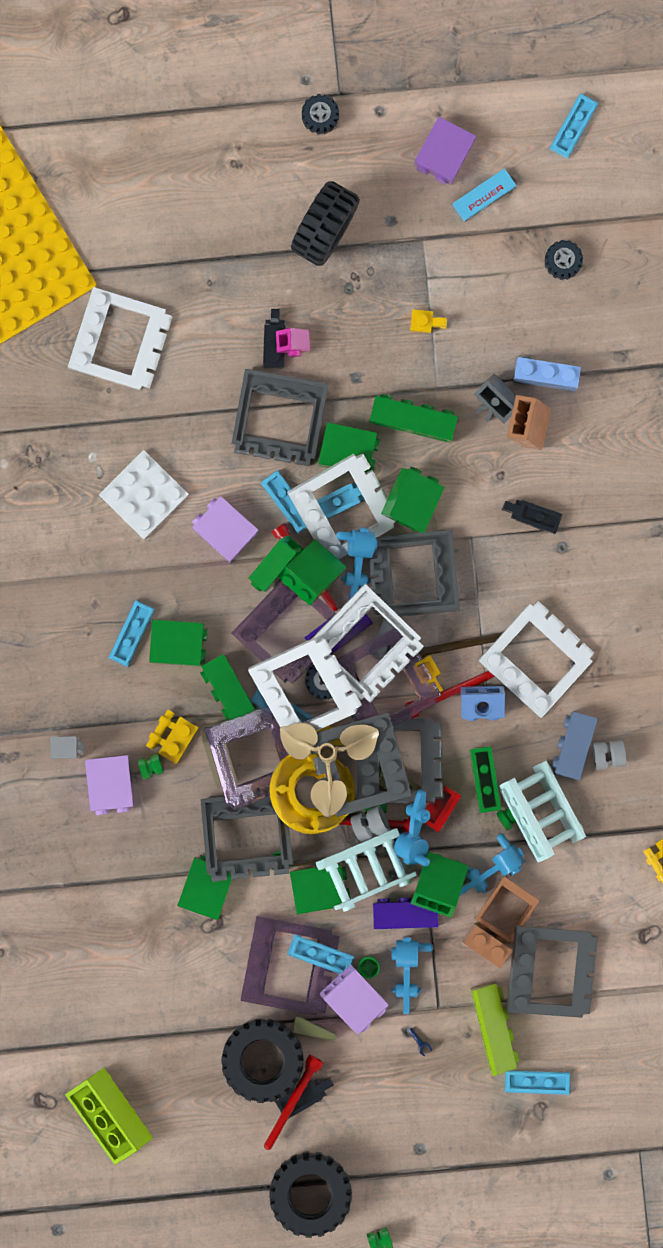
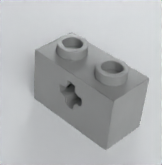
[50,736,84,759]

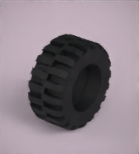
[291,181,360,266]
[221,1018,304,1103]
[269,1151,352,1238]

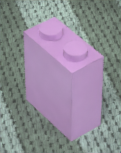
[192,496,259,564]
[85,755,135,815]
[319,964,389,1035]

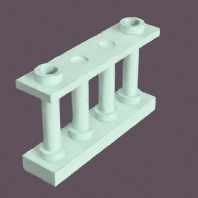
[498,761,586,862]
[315,828,417,912]

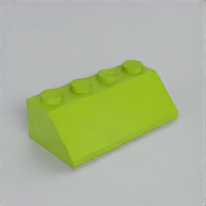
[470,982,519,1076]
[65,1067,153,1165]

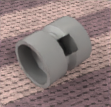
[592,739,626,770]
[351,806,390,842]

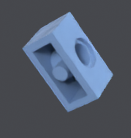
[461,686,505,721]

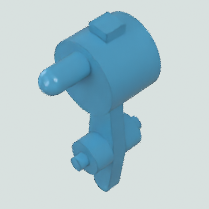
[336,527,377,600]
[394,789,430,866]
[460,833,526,895]
[392,937,434,1014]

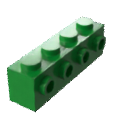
[369,394,458,444]

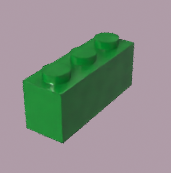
[200,654,255,723]
[469,746,501,813]

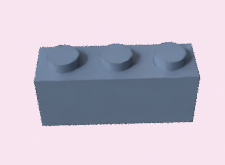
[551,712,597,781]

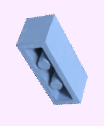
[513,357,581,392]

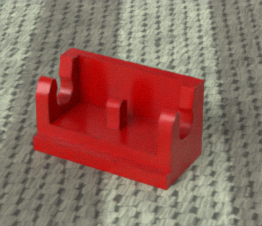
[424,785,461,832]

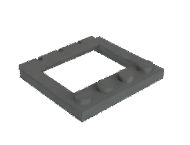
[231,369,329,467]
[369,530,460,618]
[311,713,412,817]
[356,718,443,804]
[201,792,293,882]
[506,925,598,1018]

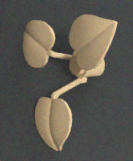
[280,723,379,817]

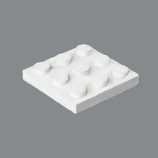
[99,450,189,540]

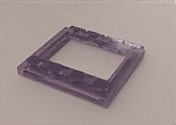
[231,581,336,684]
[337,627,441,727]
[205,706,297,810]
[240,916,340,1015]

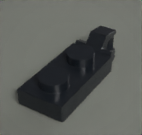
[263,309,286,368]
[502,500,563,535]
[275,1077,334,1119]

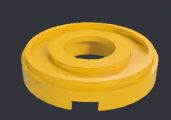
[270,751,355,834]

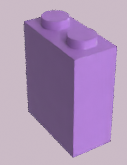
[414,117,476,185]

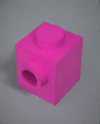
[276,328,310,357]

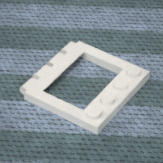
[68,287,172,391]
[287,454,395,560]
[313,584,424,702]
[478,601,594,718]
[248,637,362,731]

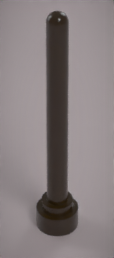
[412,632,503,662]

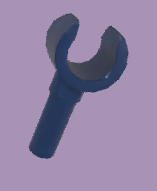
[408,1028,432,1056]

